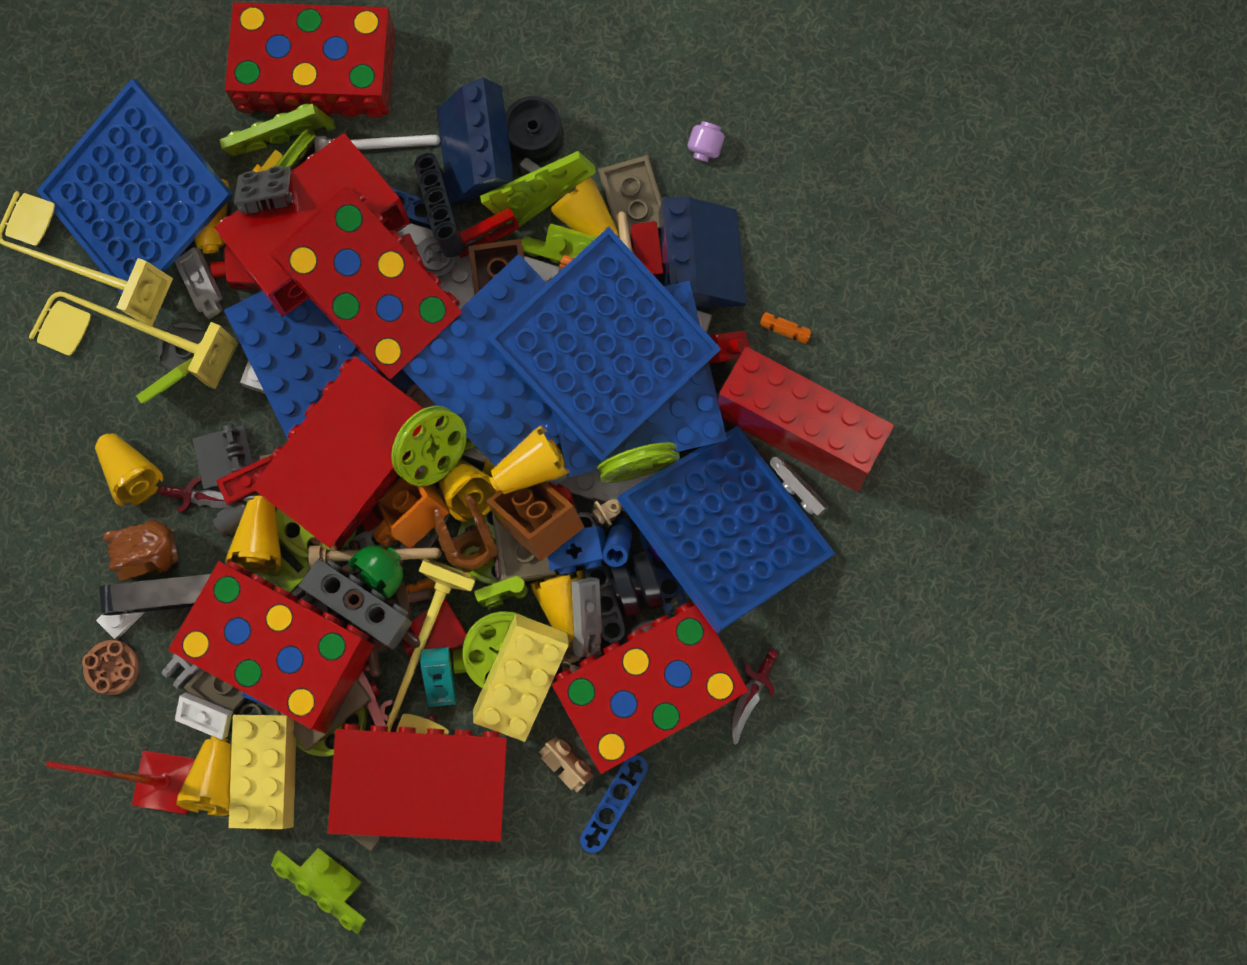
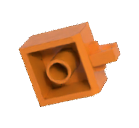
[373,470,449,548]

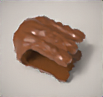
[434,495,498,572]
[103,519,179,581]

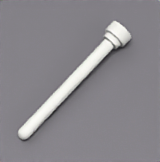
[315,135,440,153]

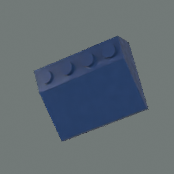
[437,77,514,207]
[659,197,746,307]

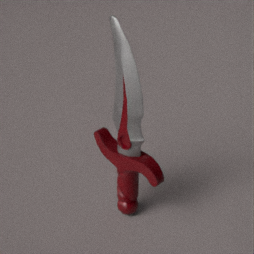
[158,477,254,513]
[732,649,778,745]

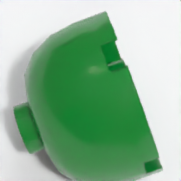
[348,545,403,600]

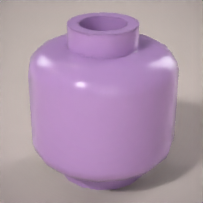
[687,121,725,162]

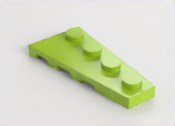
[219,104,336,156]
[480,151,596,227]

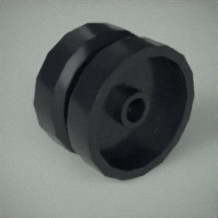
[506,96,564,163]
[609,549,664,618]

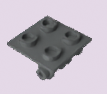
[234,166,293,215]
[192,424,253,489]

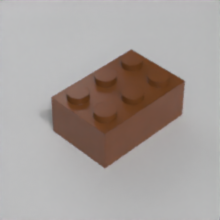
[486,482,584,561]

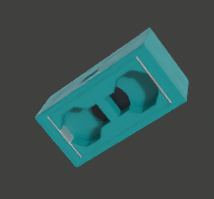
[420,647,456,707]

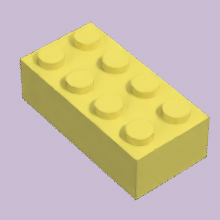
[473,614,569,742]
[229,715,297,829]

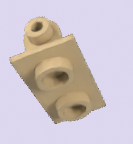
[591,499,622,532]
[539,736,594,792]

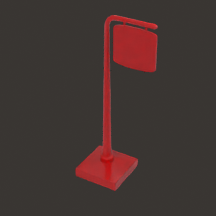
[46,750,195,814]

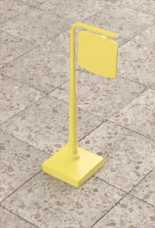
[0,191,173,326]
[29,291,238,389]
[386,558,476,735]

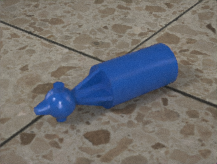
[603,515,632,567]

